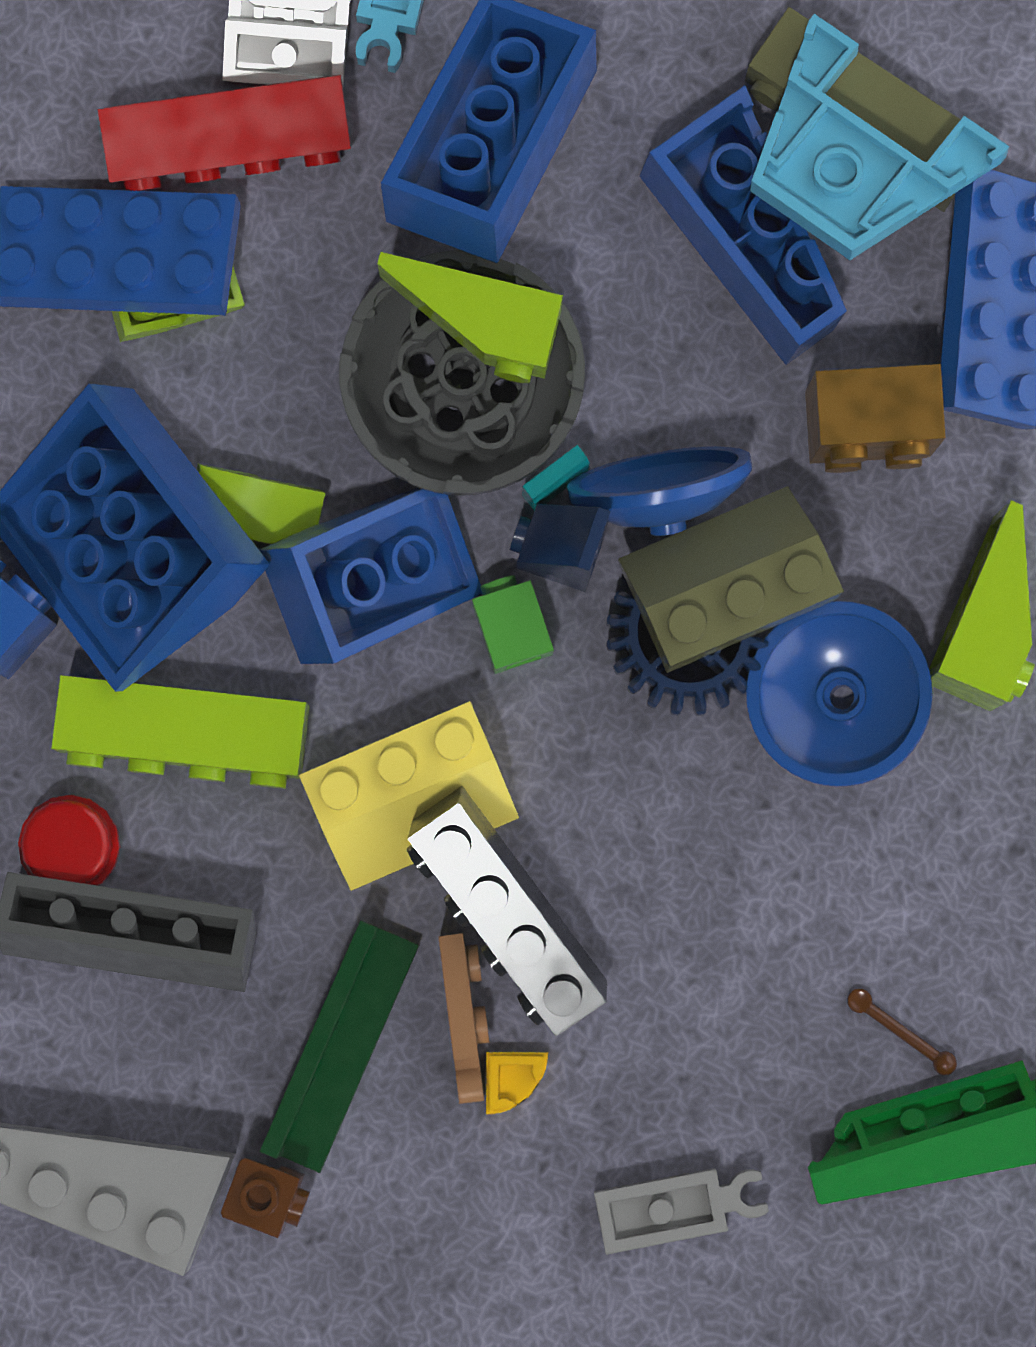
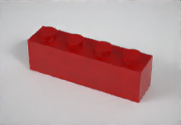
[97,74,351,191]

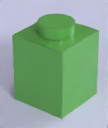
[472,575,554,674]

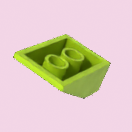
[929,500,1035,711]

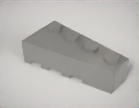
[0,1122,236,1276]

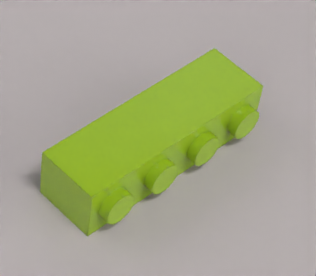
[51,675,310,789]

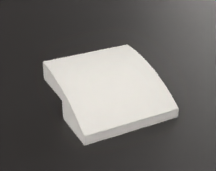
[223,0,351,85]

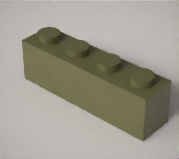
[745,7,961,212]

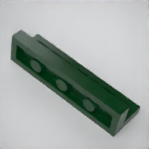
[259,920,420,1173]

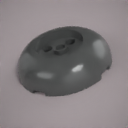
[339,250,585,496]

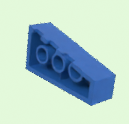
[639,85,847,365]

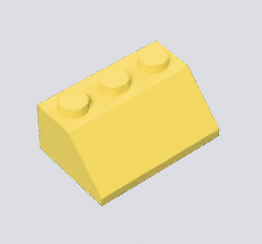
[299,701,519,891]

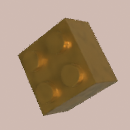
[805,364,946,473]

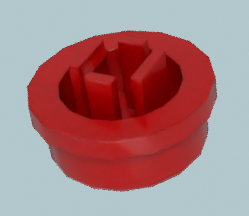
[18,795,121,886]

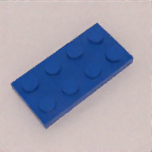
[941,170,1036,430]
[0,186,241,316]

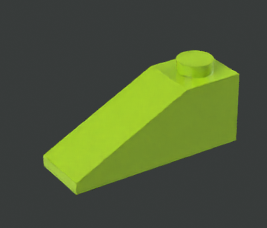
[377,252,563,383]

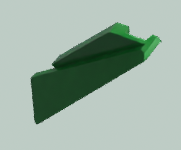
[808,1060,1036,1204]

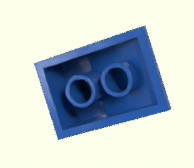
[259,487,482,664]

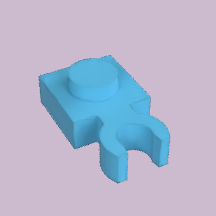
[356,0,424,73]

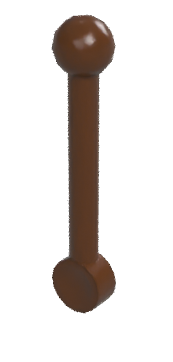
[847,989,957,1075]

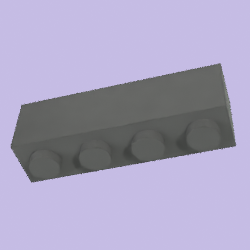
[0,872,256,992]

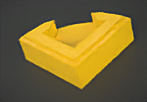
[486,1052,548,1114]

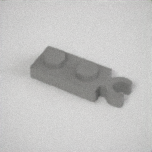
[594,1168,769,1255]

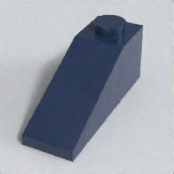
[509,504,610,592]

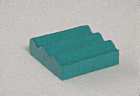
[522,445,590,511]

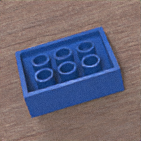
[0,384,270,692]

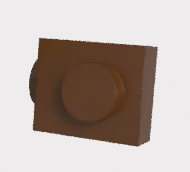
[221,1158,310,1238]

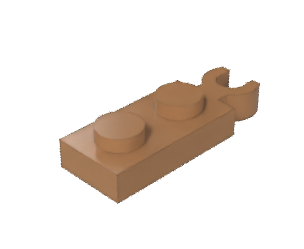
[438,933,490,1104]

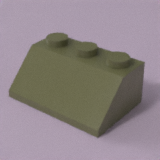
[617,486,844,673]

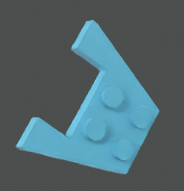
[750,14,1010,260]

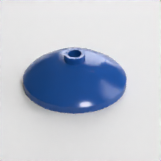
[567,446,752,536]
[746,601,933,787]

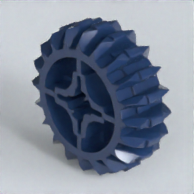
[606,591,769,716]

